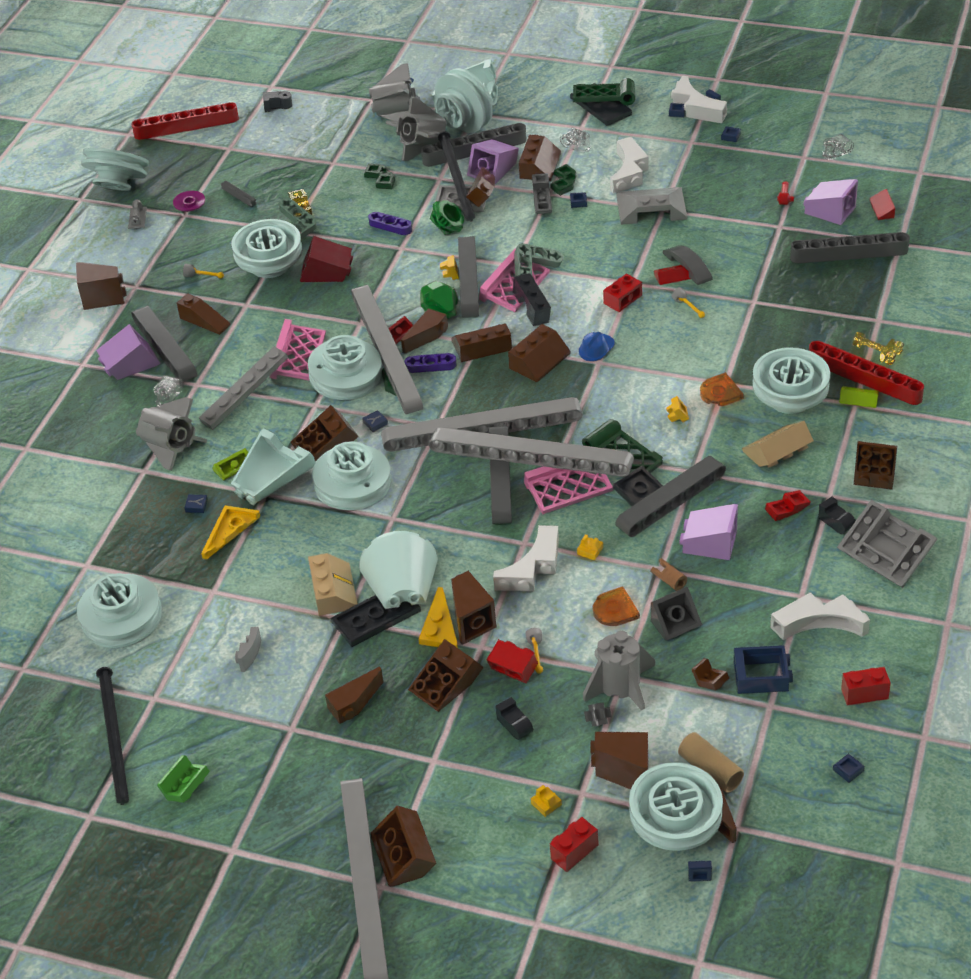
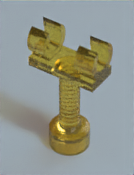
[852,332,904,365]

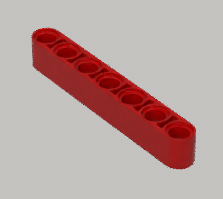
[131,102,239,140]
[809,341,924,405]

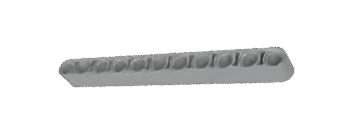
[351,285,423,415]
[381,397,583,452]
[429,427,634,477]
[340,778,389,979]

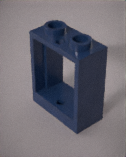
[733,645,793,694]

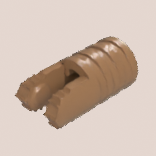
[650,558,687,591]

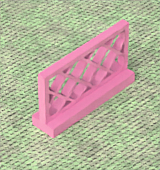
[479,248,550,312]
[270,319,326,380]
[524,466,613,514]

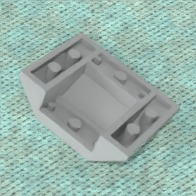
[616,187,687,225]
[837,499,937,588]

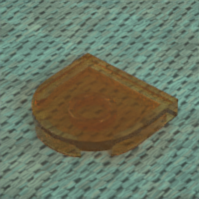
[700,372,744,406]
[592,586,640,626]

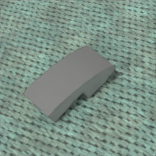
[235,627,261,672]

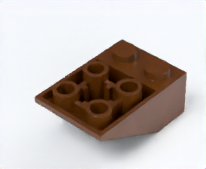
[291,405,359,461]
[853,441,897,490]
[408,639,484,712]

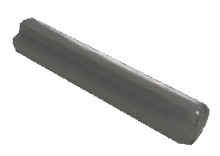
[221,181,256,207]

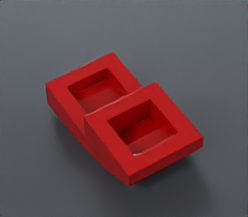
[765,490,811,521]

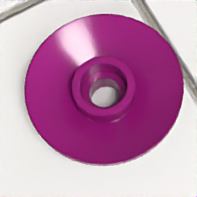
[173,190,205,212]

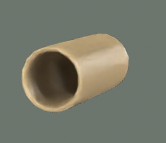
[678,732,744,793]

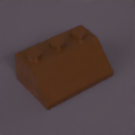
[519,134,561,181]
[451,323,512,362]
[508,324,571,382]
[370,806,437,887]

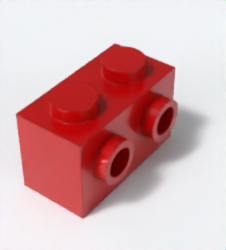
[603,273,642,312]
[486,639,538,684]
[841,666,891,706]
[550,817,599,872]

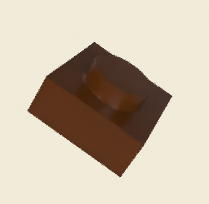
[692,658,730,691]

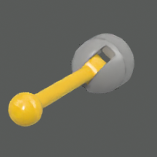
[183,263,224,279]
[671,287,705,318]
[525,628,543,674]

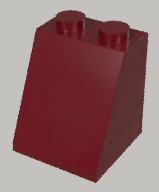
[300,236,353,282]

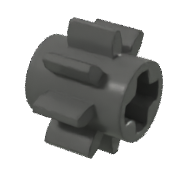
[584,702,612,726]

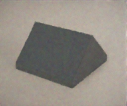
[651,587,702,640]

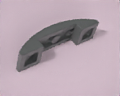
[532,173,552,214]
[663,245,713,285]

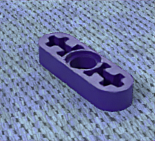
[368,212,412,235]
[404,353,457,373]

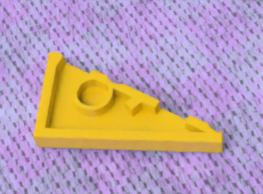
[201,505,260,559]
[419,587,458,648]

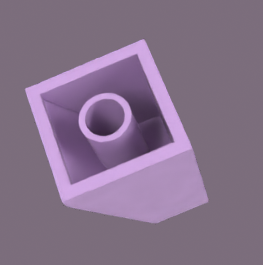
[467,139,519,184]
[803,179,858,225]
[96,324,160,380]
[680,504,738,560]

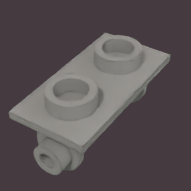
[128,199,147,229]

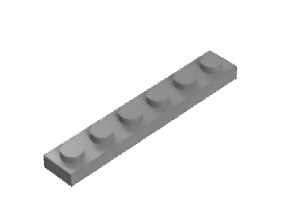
[199,346,288,430]

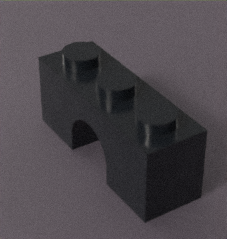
[512,273,551,326]

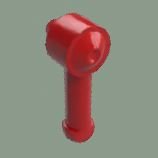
[777,181,794,205]

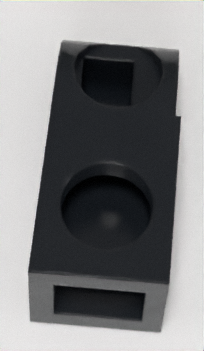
[263,91,293,112]
[818,496,856,534]
[496,697,534,740]

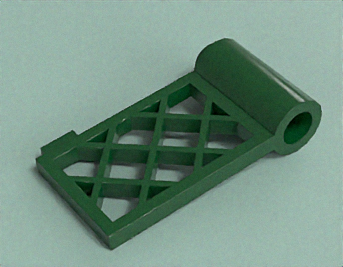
[573,78,635,106]
[582,419,663,474]

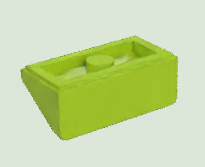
[839,386,879,408]
[212,448,248,481]

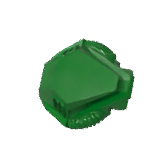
[430,200,464,235]
[420,281,458,319]

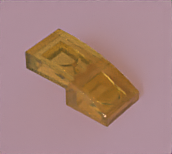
[288,189,312,217]

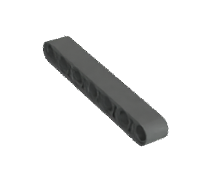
[421,123,527,167]
[790,232,910,263]
[458,236,479,317]
[131,306,197,383]
[489,426,512,524]
[615,456,726,537]

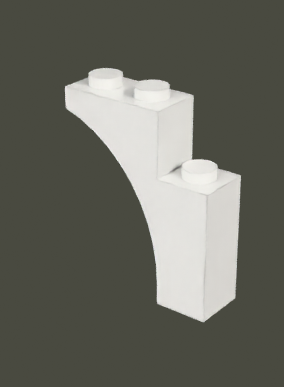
[671,75,727,123]
[610,136,648,194]
[493,525,559,591]
[771,592,870,640]

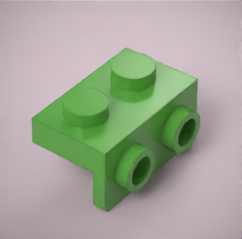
[157,755,210,803]

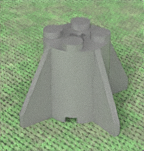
[369,63,420,121]
[386,97,447,161]
[136,397,207,471]
[583,631,655,710]

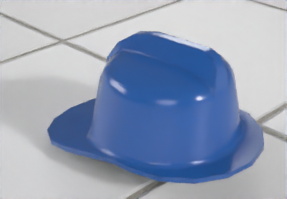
[579,332,615,361]

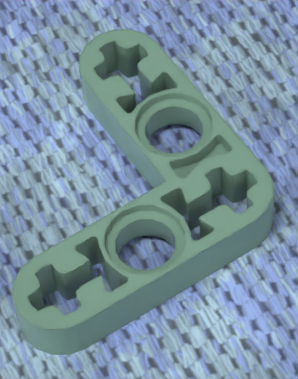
[279,198,316,239]
[514,243,564,276]

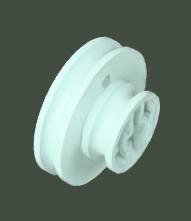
[434,68,493,133]
[81,148,149,191]
[231,219,302,278]
[308,335,382,400]
[752,348,830,414]
[312,441,391,510]
[77,573,162,648]
[629,763,723,851]

